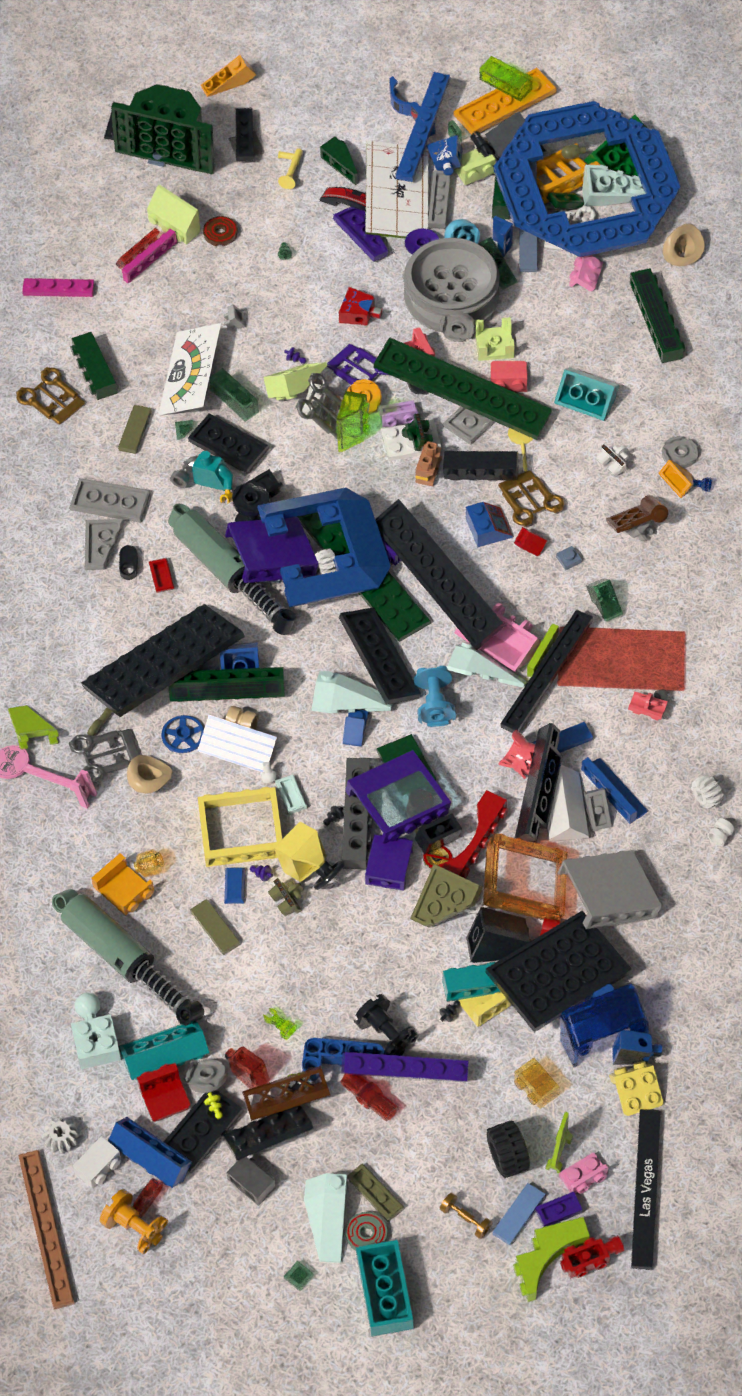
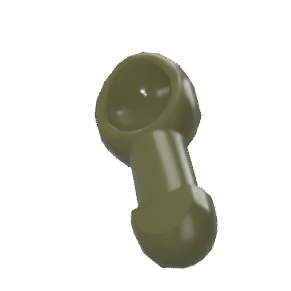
[87,708,113,736]

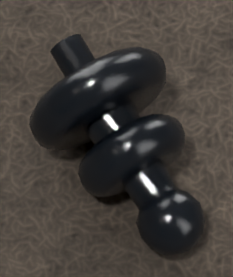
[323,806,344,826]
[439,1000,461,1022]

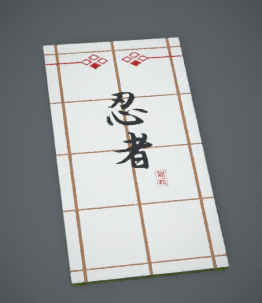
[365,141,428,238]

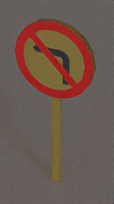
[414,828,452,869]

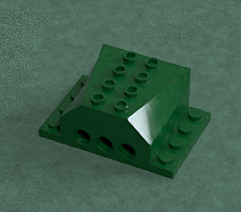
[111,84,214,174]

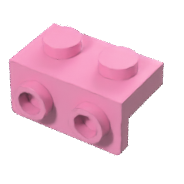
[569,255,603,291]

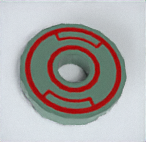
[345,1212,388,1251]

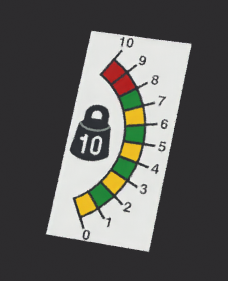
[159,323,221,415]

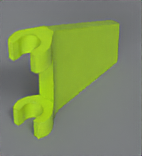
[8,705,59,749]
[545,1112,573,1173]

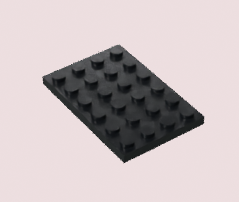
[485,910,632,1033]

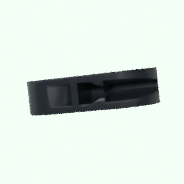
[119,545,138,580]

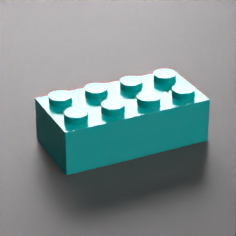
[356,1240,414,1337]

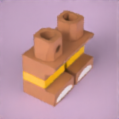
[415,441,442,487]

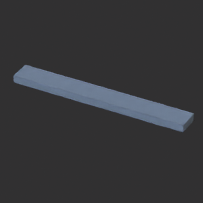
[519,161,537,272]

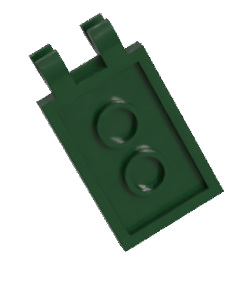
[376,734,437,805]

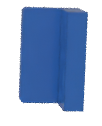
[493,216,513,257]

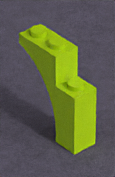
[513,1217,590,1302]

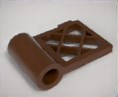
[606,495,669,533]

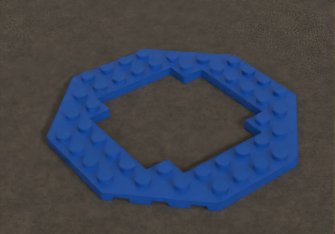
[493,101,681,257]

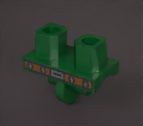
[401,414,433,451]

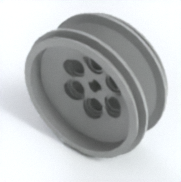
[403,238,499,332]

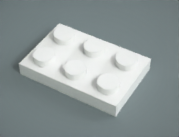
[381,420,442,461]

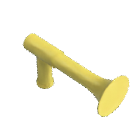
[278,149,303,189]

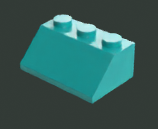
[554,368,620,421]

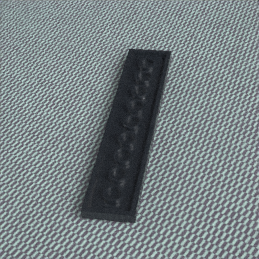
[375,499,506,650]

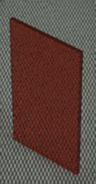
[557,626,686,691]

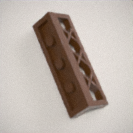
[242,1066,330,1121]

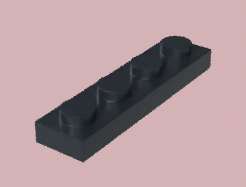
[235,108,253,162]

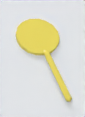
[508,428,533,472]

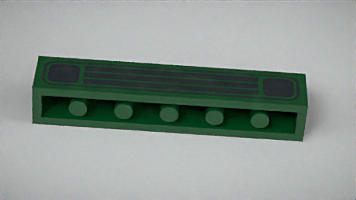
[629,268,685,364]
[168,667,285,702]

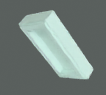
[275,775,307,815]

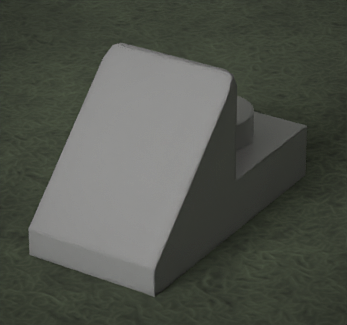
[584,788,612,831]

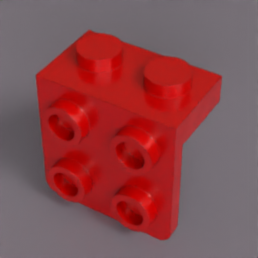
[137,1063,190,1122]

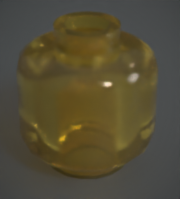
[134,849,164,878]

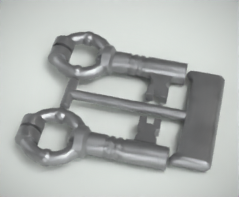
[296,373,352,439]
[69,729,140,783]

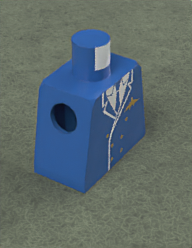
[426,135,462,175]

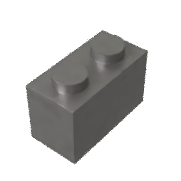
[227,1157,275,1206]

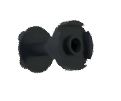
[232,482,270,522]
[354,994,419,1056]

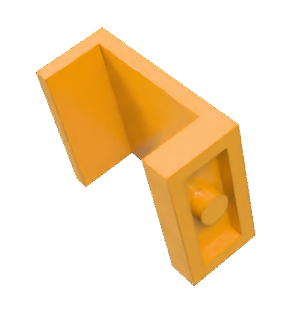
[91,853,154,916]

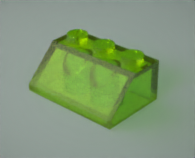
[336,391,371,452]

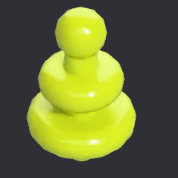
[204,1092,223,1119]

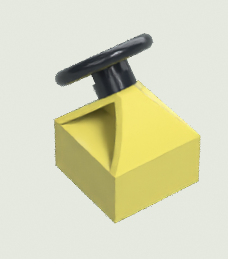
[274,822,344,890]

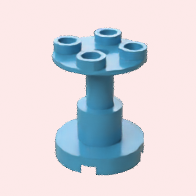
[414,666,456,727]

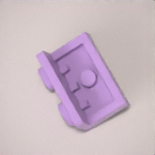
[378,400,418,427]

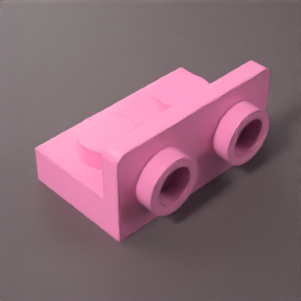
[559,1152,608,1194]

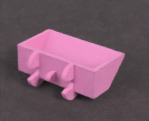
[454,603,541,672]

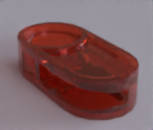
[132,1178,163,1218]

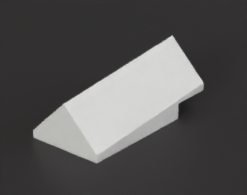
[547,765,589,841]

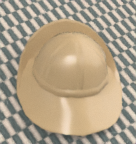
[663,223,705,266]
[127,755,173,794]

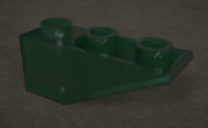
[478,237,518,290]

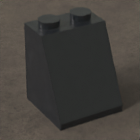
[485,111,546,161]
[466,907,531,963]

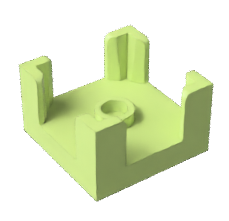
[475,317,514,361]

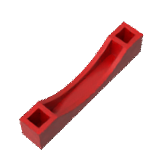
[438,790,508,878]

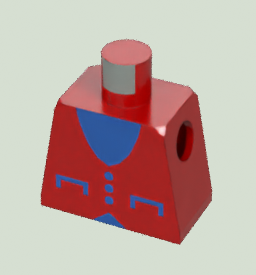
[338,287,383,326]

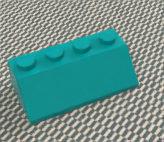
[118,1021,209,1080]

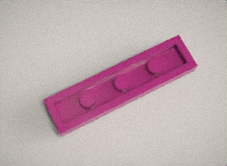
[122,229,177,284]
[22,278,94,297]

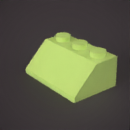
[147,185,201,244]

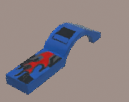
[389,76,435,137]

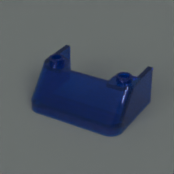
[560,984,649,1068]

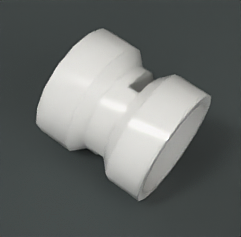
[707,818,734,846]

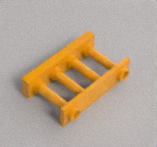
[537,143,600,204]

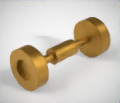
[439,1192,493,1239]

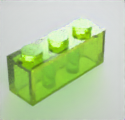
[479,56,533,102]

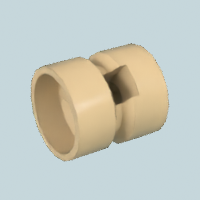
[225,706,259,730]

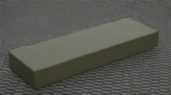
[118,405,152,454]
[190,899,240,956]
[347,1163,404,1222]

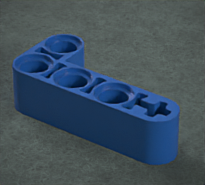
[302,1038,384,1081]

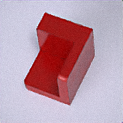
[514,527,547,556]

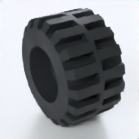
[487,1120,530,1178]

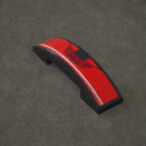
[320,187,366,211]

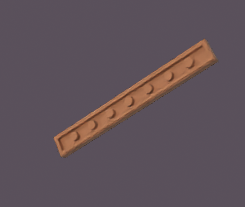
[18,1150,75,1310]

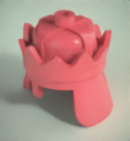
[498,730,535,779]

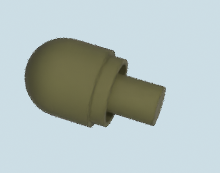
[562,144,586,159]

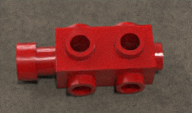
[560,1235,624,1279]

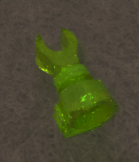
[263,1008,297,1041]

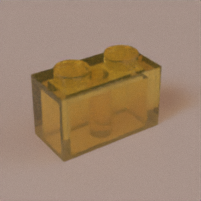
[514,1058,560,1109]

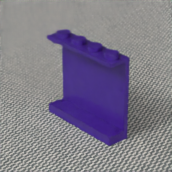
[225,517,318,583]

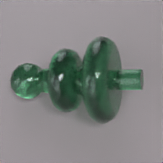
[278,242,292,260]

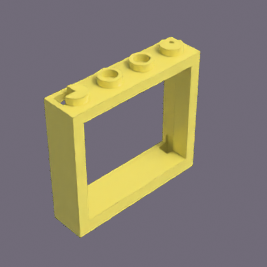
[198,787,282,867]

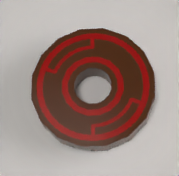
[203,216,238,246]

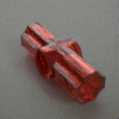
[340,1074,398,1122]

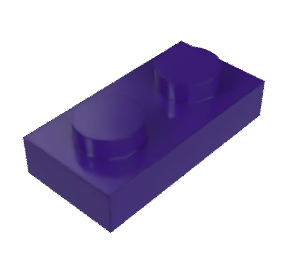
[535,1191,583,1227]

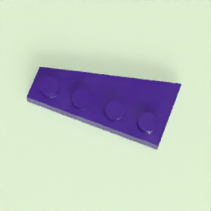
[333,207,388,262]

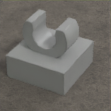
[224,304,245,329]
[628,520,654,541]

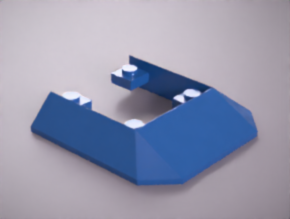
[257,487,391,608]

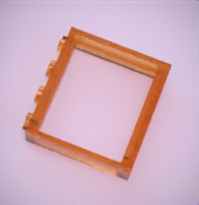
[483,833,568,920]

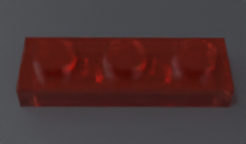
[115,227,160,269]

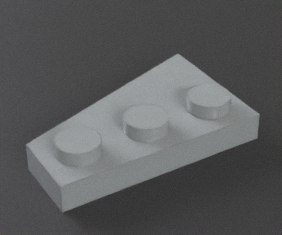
[85,519,123,570]

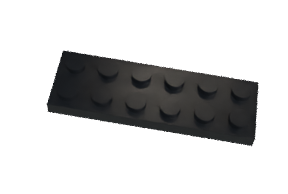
[339,607,421,705]

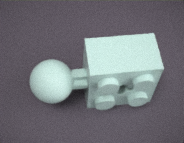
[71,993,121,1070]

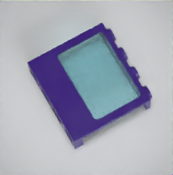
[345,750,451,844]

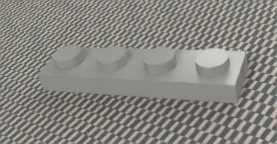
[428,170,451,229]

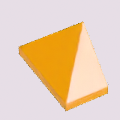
[658,460,693,498]

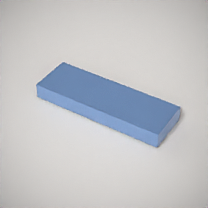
[493,1183,545,1245]

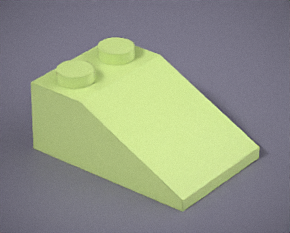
[263,362,327,400]

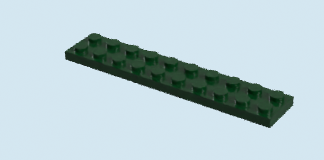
[373,337,552,440]
[297,512,430,642]

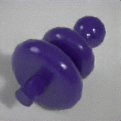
[284,347,306,364]
[250,865,273,882]

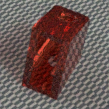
[225,1046,270,1094]

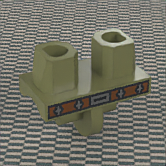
[268,878,303,916]

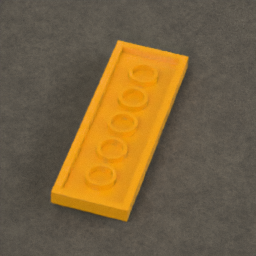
[454,68,556,135]

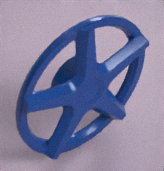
[161,715,204,753]

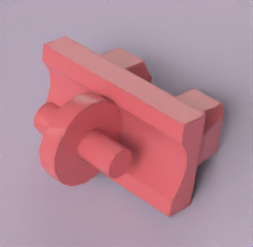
[628,692,668,720]

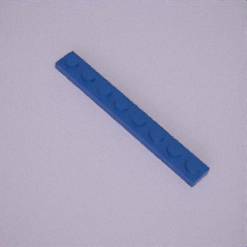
[396,72,450,182]

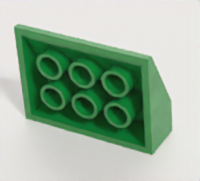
[583,114,669,177]

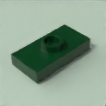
[547,193,585,209]

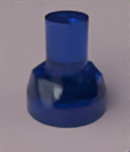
[692,477,712,492]

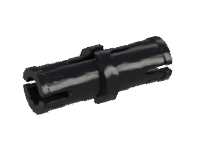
[470,131,496,158]

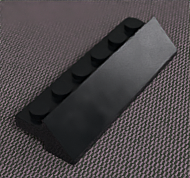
[514,723,563,847]

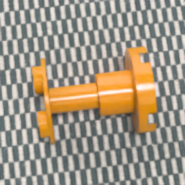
[99,1189,169,1255]

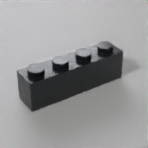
[443,451,519,481]

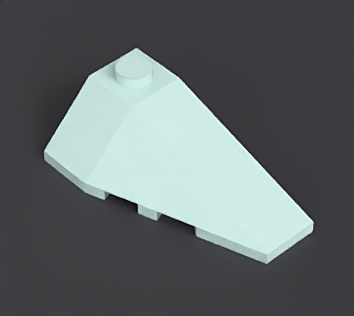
[582,165,645,206]
[447,642,528,688]
[312,671,393,713]
[304,1173,348,1263]

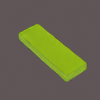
[527,624,559,677]

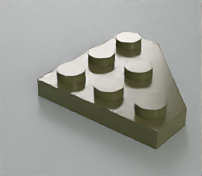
[410,864,483,927]

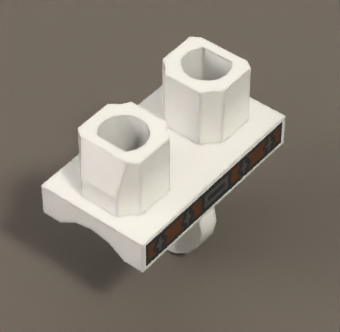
[596,443,630,477]

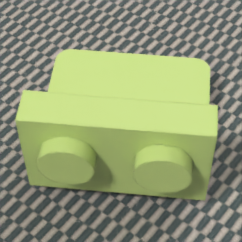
[454,149,496,185]

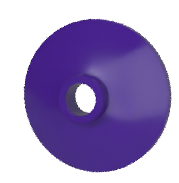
[405,228,439,255]

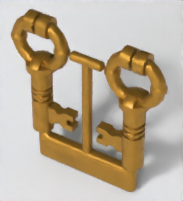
[16,367,85,424]
[498,470,564,527]

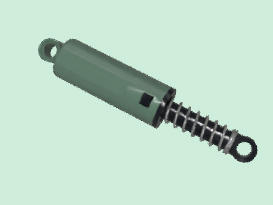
[168,503,296,635]
[52,889,204,1026]

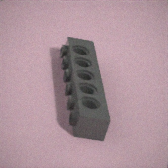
[342,758,374,869]

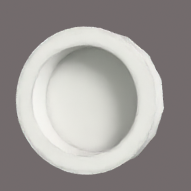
[261,762,277,783]

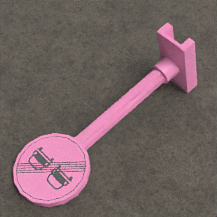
[0,745,97,809]

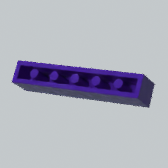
[341,1052,468,1082]

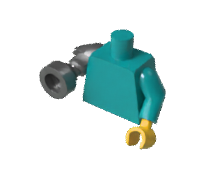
[170,451,233,504]

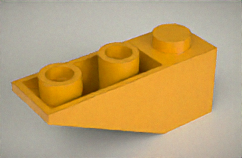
[201,55,256,97]

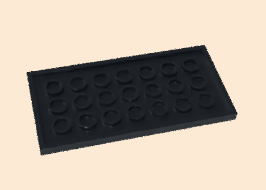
[81,604,245,717]

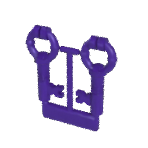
[327,344,389,385]

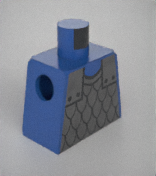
[612,1030,662,1065]

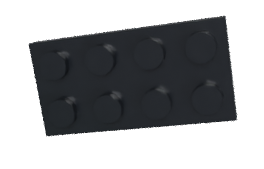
[188,413,268,474]
[164,1090,243,1173]
[223,1105,314,1160]

